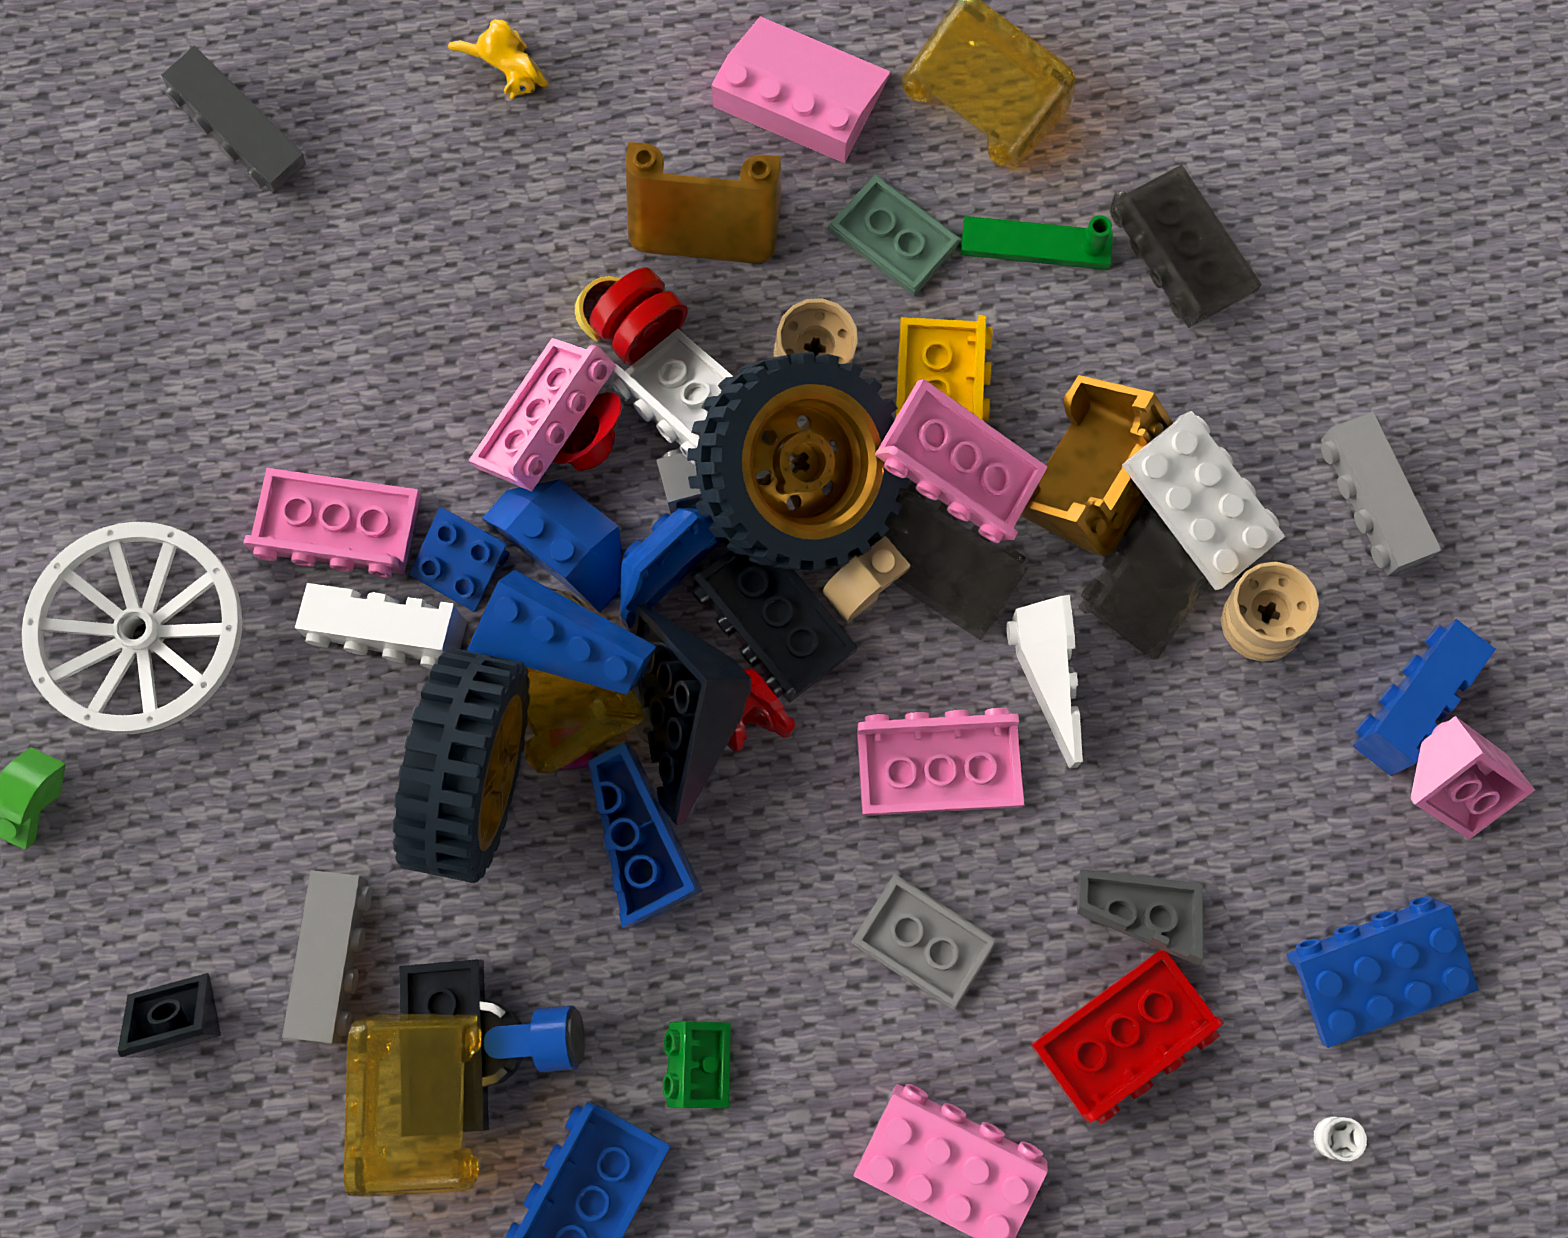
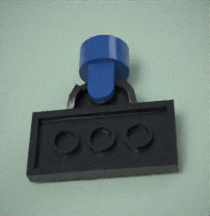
[399,959,585,1136]

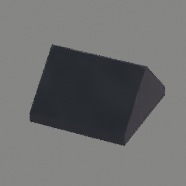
[118,973,221,1058]

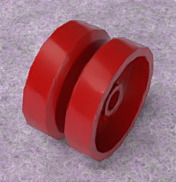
[589,267,688,366]

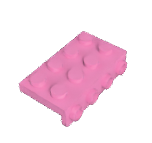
[469,338,616,492]
[875,379,1047,543]
[243,468,421,578]
[857,708,1024,816]
[854,1084,1048,1238]

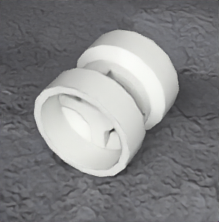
[1314,1116,1367,1161]

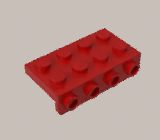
[1030,949,1224,1125]

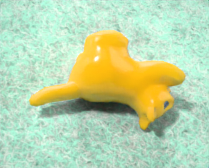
[448,19,549,99]

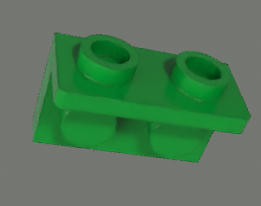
[662,1021,731,1108]

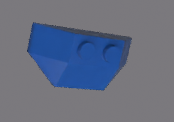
[482,480,623,613]
[620,508,725,629]

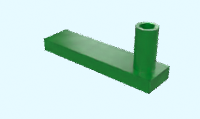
[960,215,1113,270]

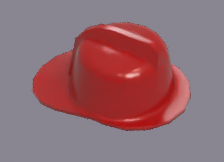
[553,392,622,471]

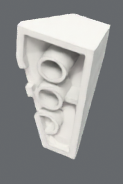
[1007,595,1083,769]

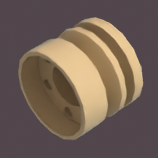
[773,298,858,364]
[1221,562,1319,662]

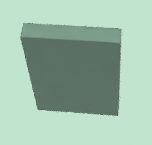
[828,174,962,296]

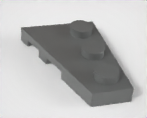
[1077,870,1203,966]

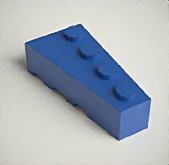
[467,570,657,695]
[1352,619,1496,776]
[588,743,703,928]

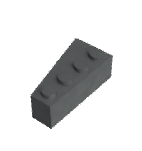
[161,45,306,193]

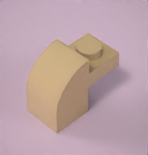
[823,536,911,624]

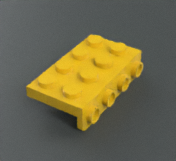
[895,315,993,421]

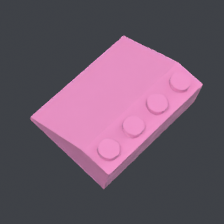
[711,16,891,164]

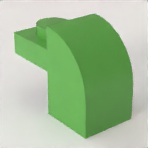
[0,748,66,850]

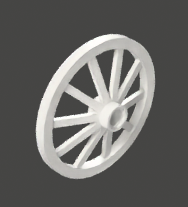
[22,522,242,734]

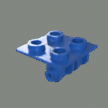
[409,507,510,612]

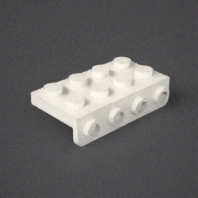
[611,329,732,465]
[1122,411,1285,590]

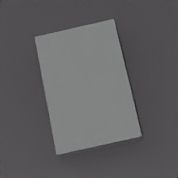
[850,874,998,1011]

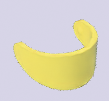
[575,276,621,342]

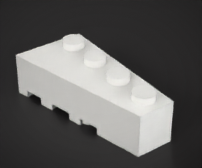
[295,583,467,669]

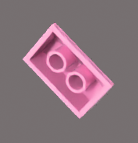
[1410,716,1535,839]

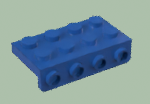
[1287,896,1479,1048]
[505,1101,671,1238]

